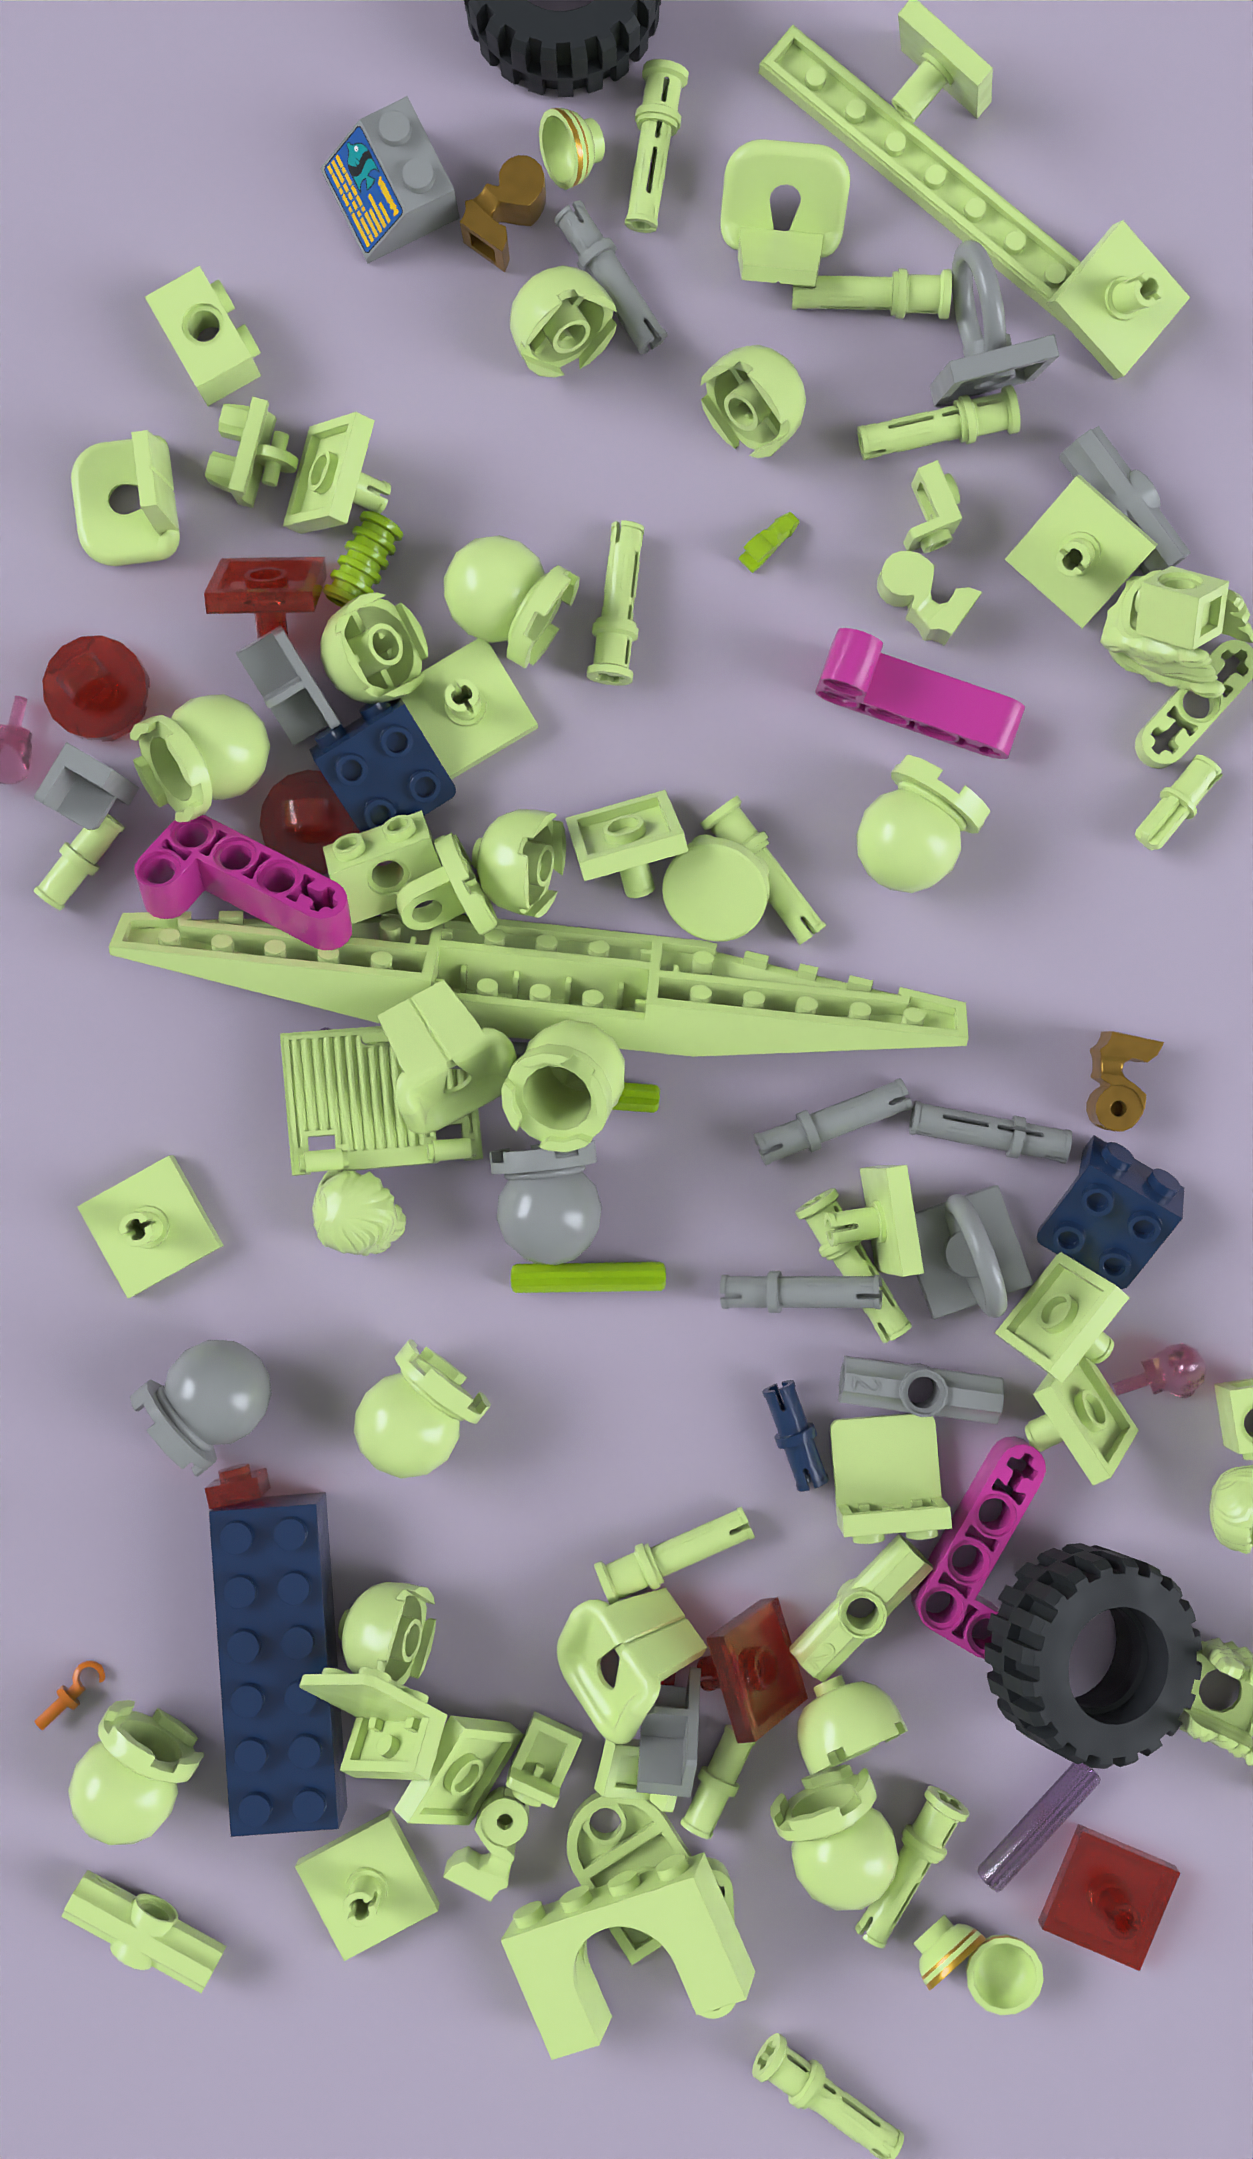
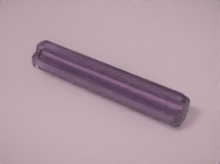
[977,1762,1101,1892]

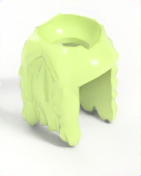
[1100,570,1253,698]
[1179,1638,1253,1766]

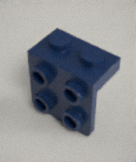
[309,698,456,833]
[1037,1135,1184,1289]

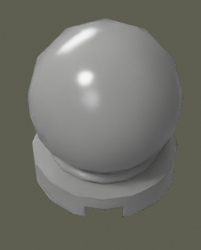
[489,1140,602,1265]
[130,1340,272,1477]

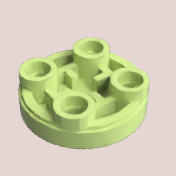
[662,834,770,942]

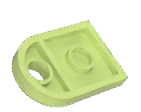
[567,1792,692,1965]

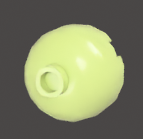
[510,265,617,378]
[700,345,806,458]
[320,592,428,704]
[472,809,566,918]
[338,1582,436,1689]
[797,1675,908,1776]

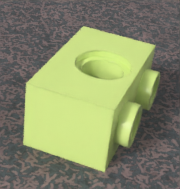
[145,266,261,406]
[323,810,443,924]

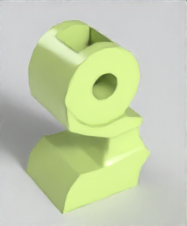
[877,551,982,646]
[443,1786,529,1902]

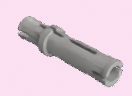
[554,200,667,355]
[753,1078,913,1166]
[909,1101,1072,1164]
[720,1271,883,1313]

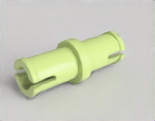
[33,813,125,910]
[680,1724,757,1839]

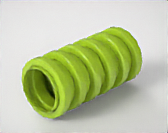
[322,511,404,608]

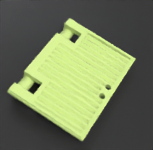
[280,1026,483,1176]

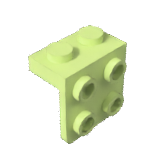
[830,1413,952,1544]
[299,1667,447,1780]

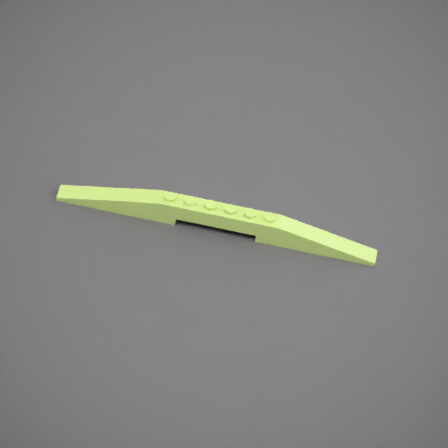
[109,908,969,1057]

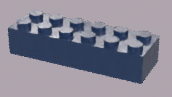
[209,1492,348,1837]

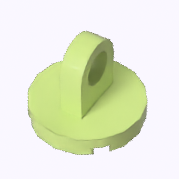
[395,833,498,935]

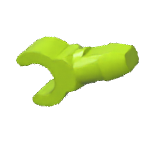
[738,512,799,573]

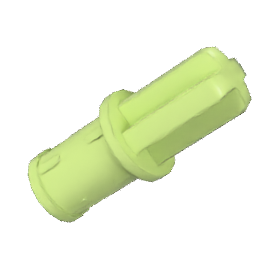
[1135,755,1223,850]

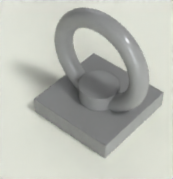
[930,240,1059,406]
[915,1185,1034,1320]

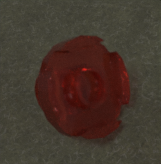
[42,635,150,742]
[259,769,360,875]

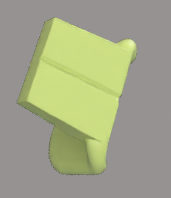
[720,139,850,287]
[71,430,180,566]
[377,979,518,1134]
[557,1587,707,1744]

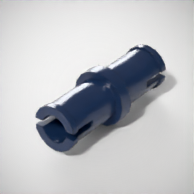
[762,1380,829,1492]

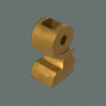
[460,155,546,272]
[1086,1031,1164,1132]

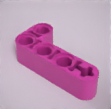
[815,628,1025,759]
[134,815,352,950]
[911,1436,1046,1659]

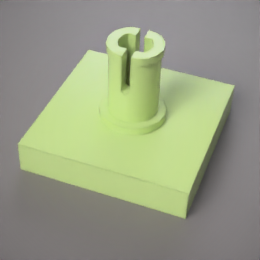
[891,0,993,123]
[1046,220,1190,379]
[283,412,391,534]
[1005,475,1158,629]
[400,638,538,780]
[565,790,688,898]
[77,1155,224,1298]
[824,1165,924,1277]
[995,1252,1130,1383]
[1025,1356,1139,1486]
[394,1715,524,1826]
[295,1810,440,1961]

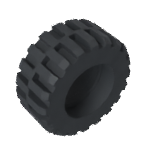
[464,0,661,97]
[985,1543,1202,1769]

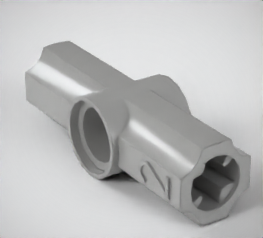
[1059,426,1191,575]
[838,1356,1005,1424]

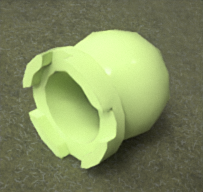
[444,535,580,668]
[130,694,271,822]
[856,754,990,893]
[501,1020,625,1152]
[354,1339,491,1479]
[68,1700,204,1845]
[770,1765,899,1911]

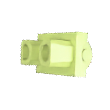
[205,397,299,508]

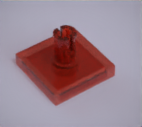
[204,557,327,639]
[697,1597,808,1743]
[1038,1824,1180,1971]

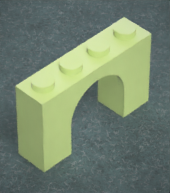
[501,1852,755,2060]

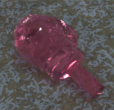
[0,696,33,785]
[1112,1343,1207,1398]

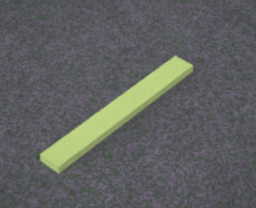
[758,25,1081,327]

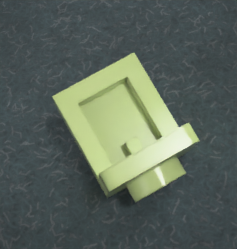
[903,460,962,553]
[506,1711,583,1808]
[594,1739,677,1812]

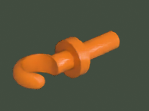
[34,1660,105,1730]

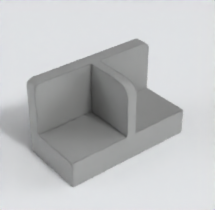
[236,625,341,746]
[34,742,139,830]
[636,1667,701,1797]

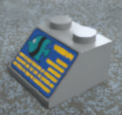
[320,96,460,264]

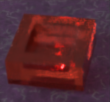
[204,1463,271,1509]

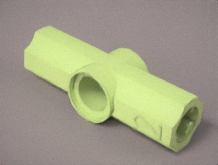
[789,1534,934,1683]
[61,1870,227,1993]

